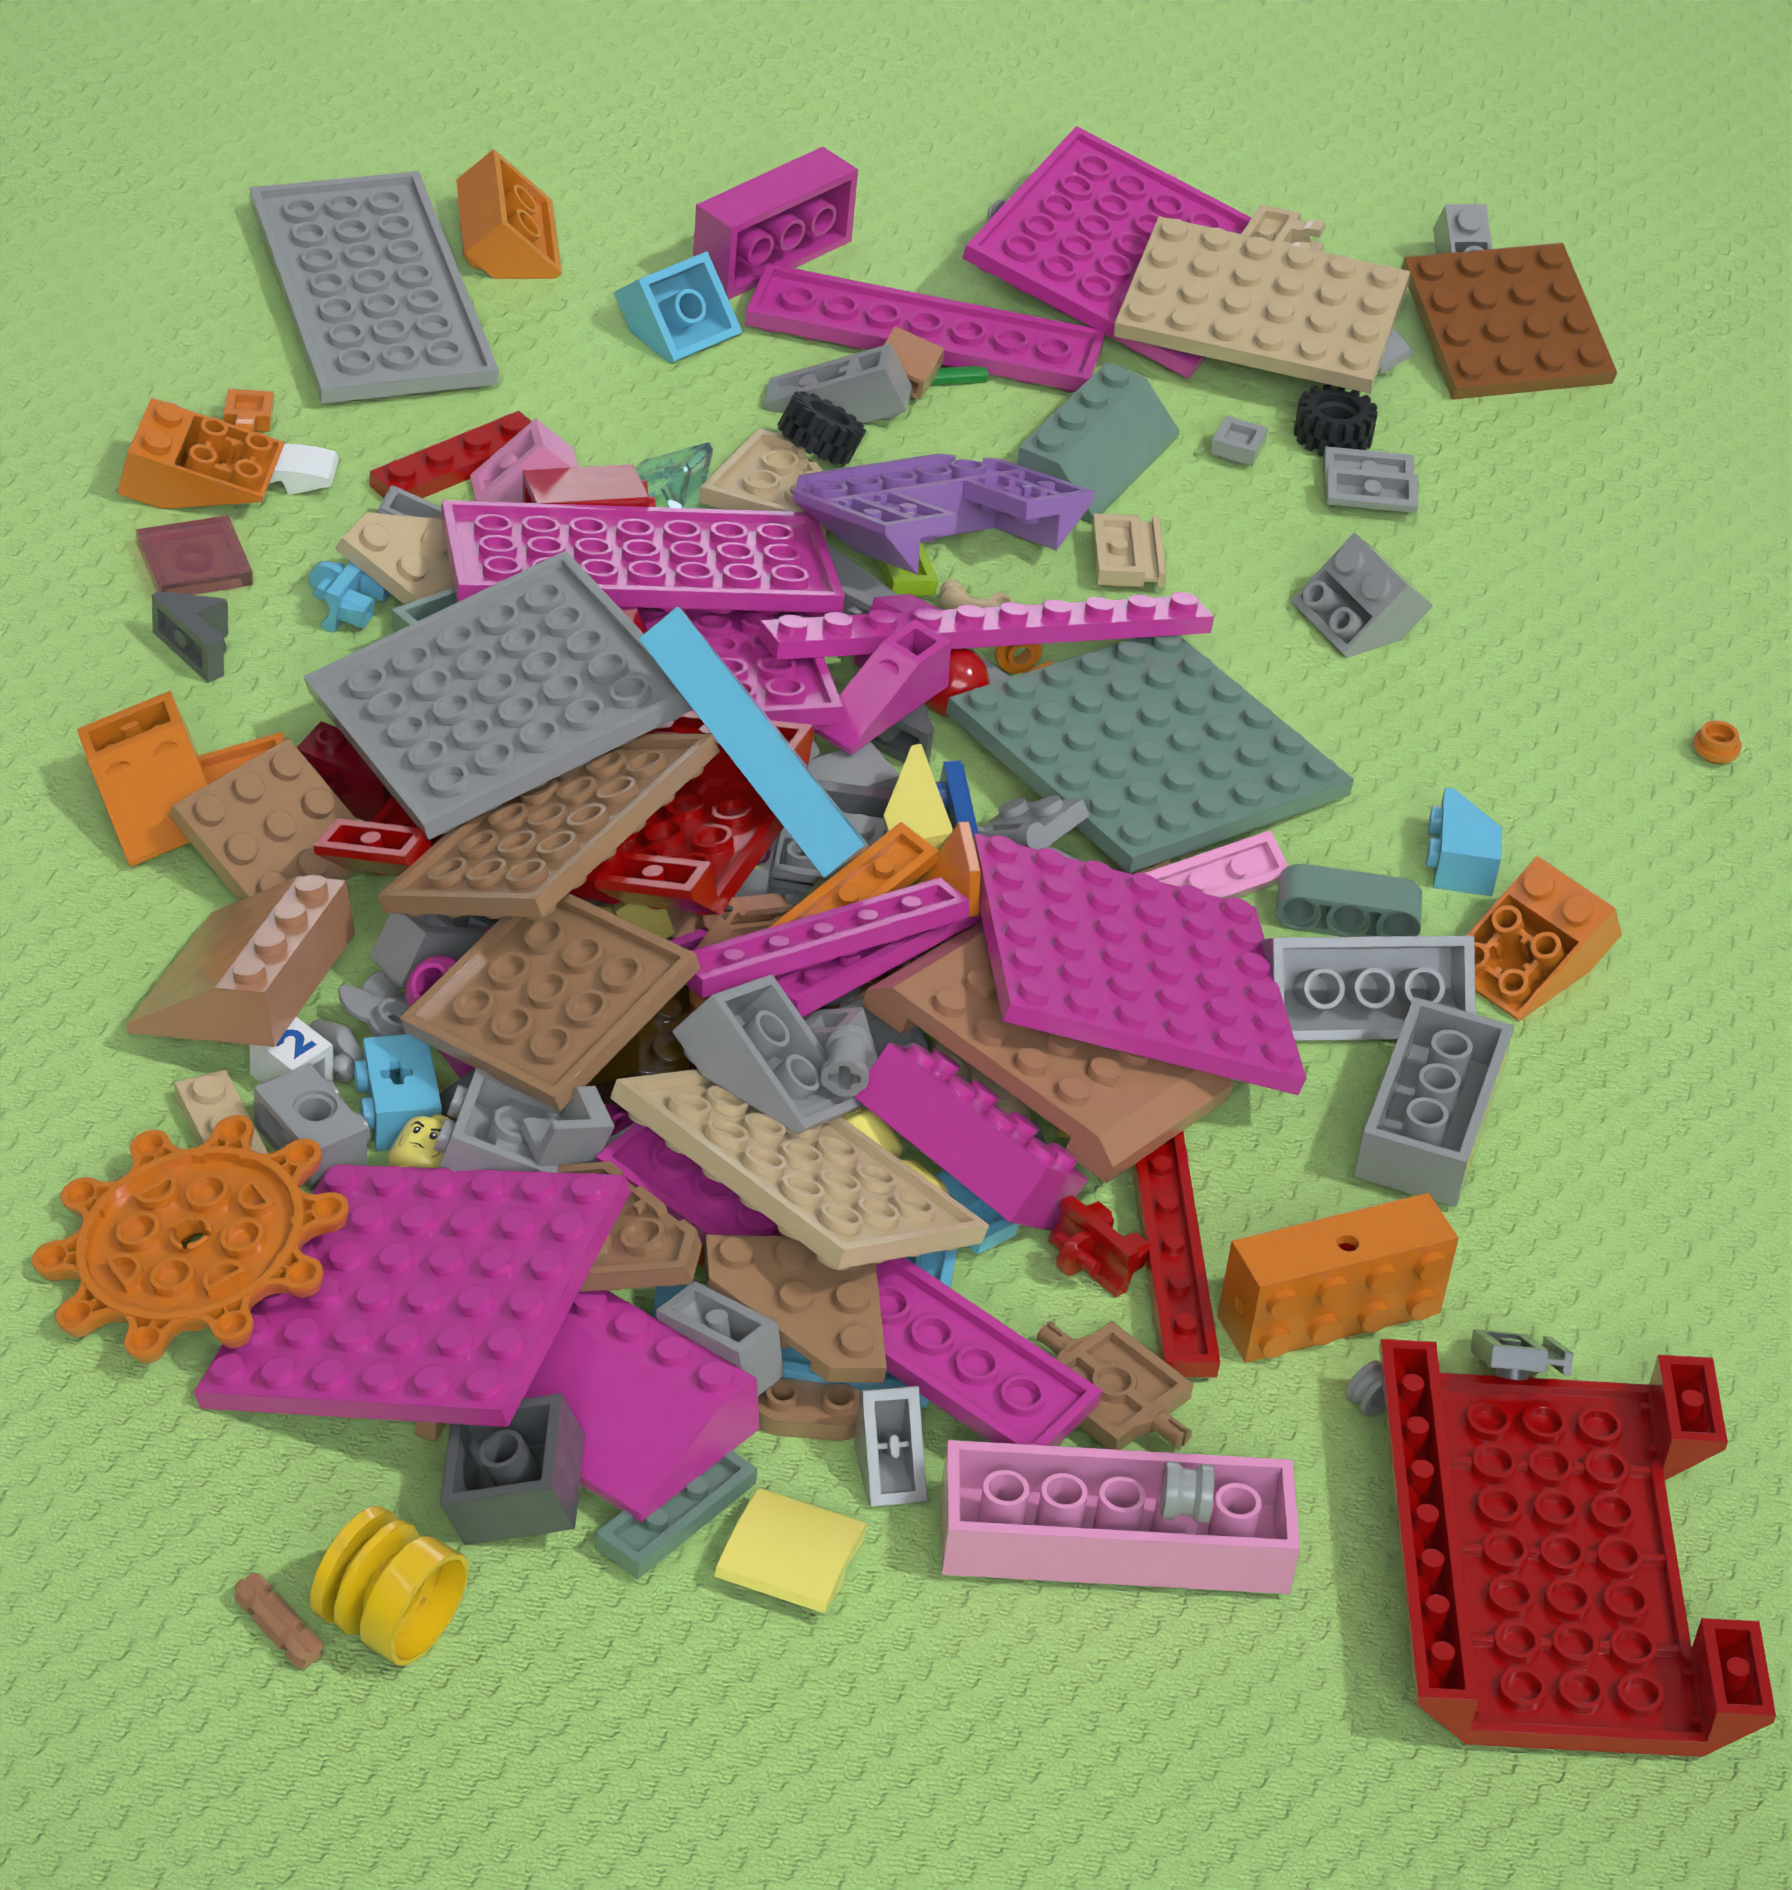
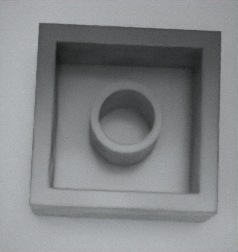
[440,1393,585,1545]

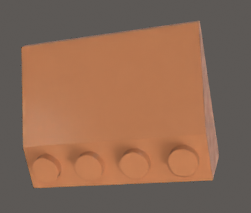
[126,875,355,1047]

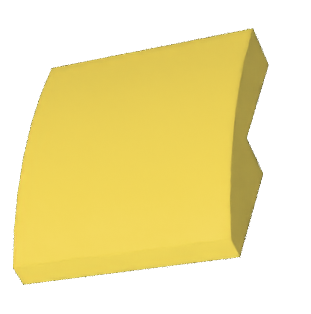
[714,1488,867,1613]

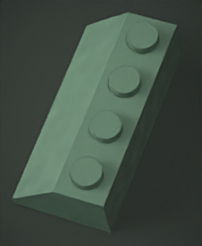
[1017,362,1179,524]

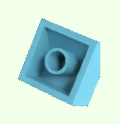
[613,251,742,363]

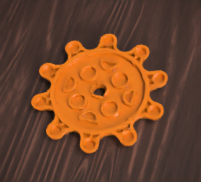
[32,1115,349,1364]

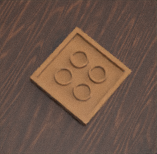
[168,738,361,901]

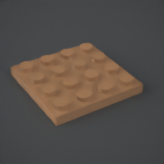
[399,893,701,1111]

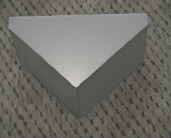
[854,1386,927,1507]

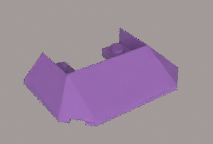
[793,454,1095,575]

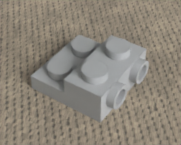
[433,1068,567,1173]

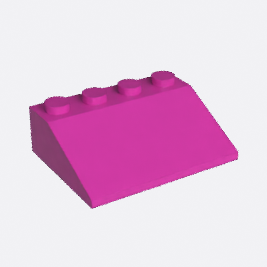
[523,1290,759,1522]

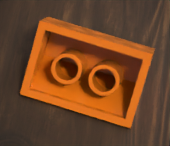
[456,149,562,279]

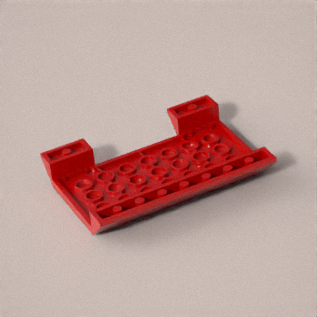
[313,712,814,915]
[1379,1339,1776,1757]

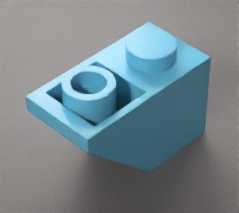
[1426,787,1502,896]

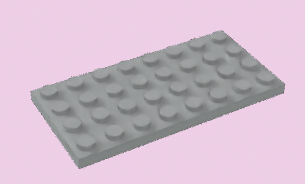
[250,171,499,404]

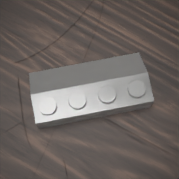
[1261,936,1476,1041]

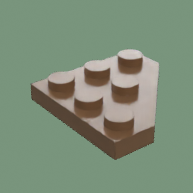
[556,1161,702,1292]
[704,1235,887,1383]

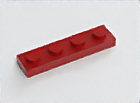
[369,411,532,498]

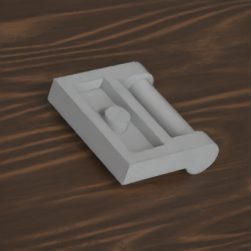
[977,795,1090,850]

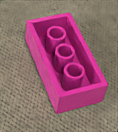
[693,147,858,300]
[854,1043,1089,1231]

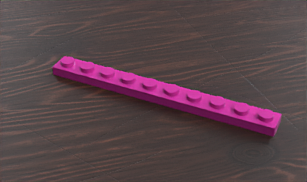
[758,592,1214,660]

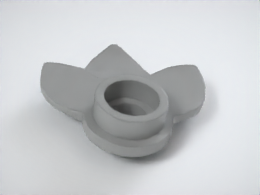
[339,971,410,1037]

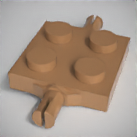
[1037,1321,1193,1450]

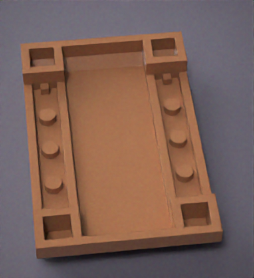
[862,920,1233,1183]

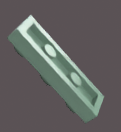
[595,1450,757,1580]

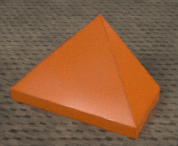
[918,822,981,917]

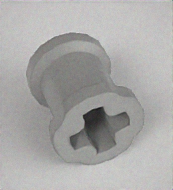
[820,1024,874,1097]

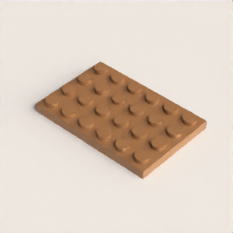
[377,734,720,920]

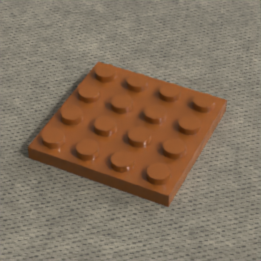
[1401,243,1617,400]

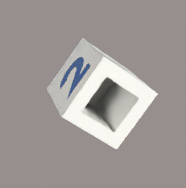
[249,1017,333,1084]

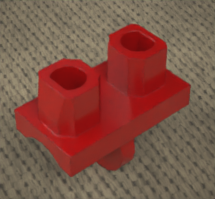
[1048,1195,1150,1298]

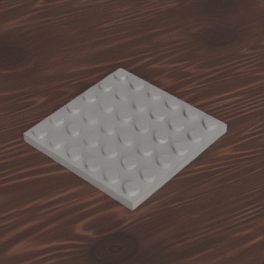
[303,551,693,840]

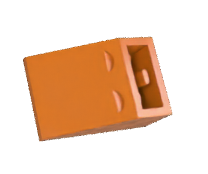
[117,398,285,509]
[77,690,209,867]
[1466,856,1622,1022]

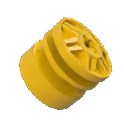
[310,1506,469,1665]

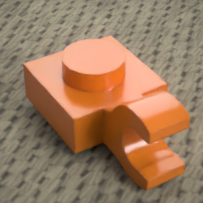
[224,389,274,432]

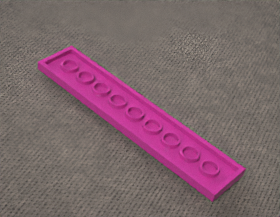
[595,1123,1103,1446]

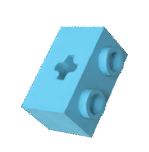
[354,1034,442,1151]

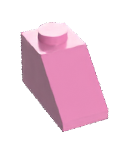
[470,418,578,503]

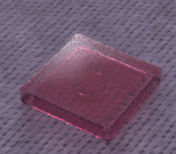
[136,515,253,595]

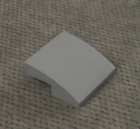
[1323,446,1418,513]

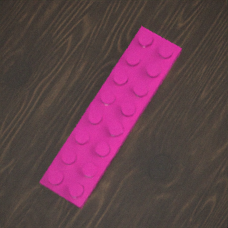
[745,263,1105,392]

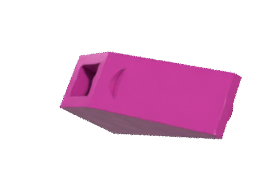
[814,619,951,755]

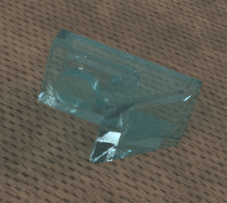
[635,442,713,508]

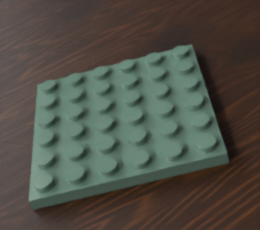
[946,635,1354,873]

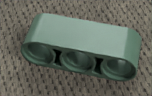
[1276,864,1422,937]

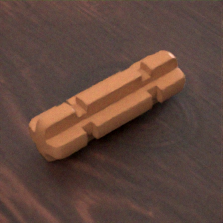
[235,1573,323,1669]

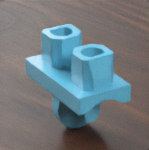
[309,561,391,633]

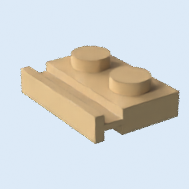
[1091,513,1166,588]

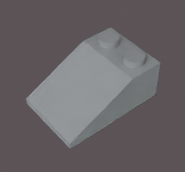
[672,974,863,1134]

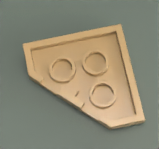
[699,428,831,538]
[335,513,454,605]

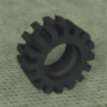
[1294,385,1378,456]
[777,391,866,466]

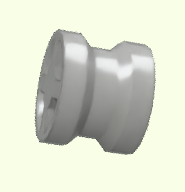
[1160,1461,1214,1524]

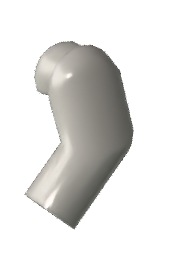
[309,1019,363,1082]

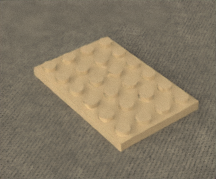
[1114,216,1411,394]
[610,1069,989,1270]

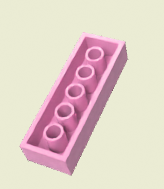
[941,1440,1300,1594]

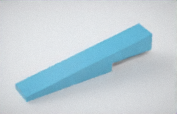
[639,606,869,879]

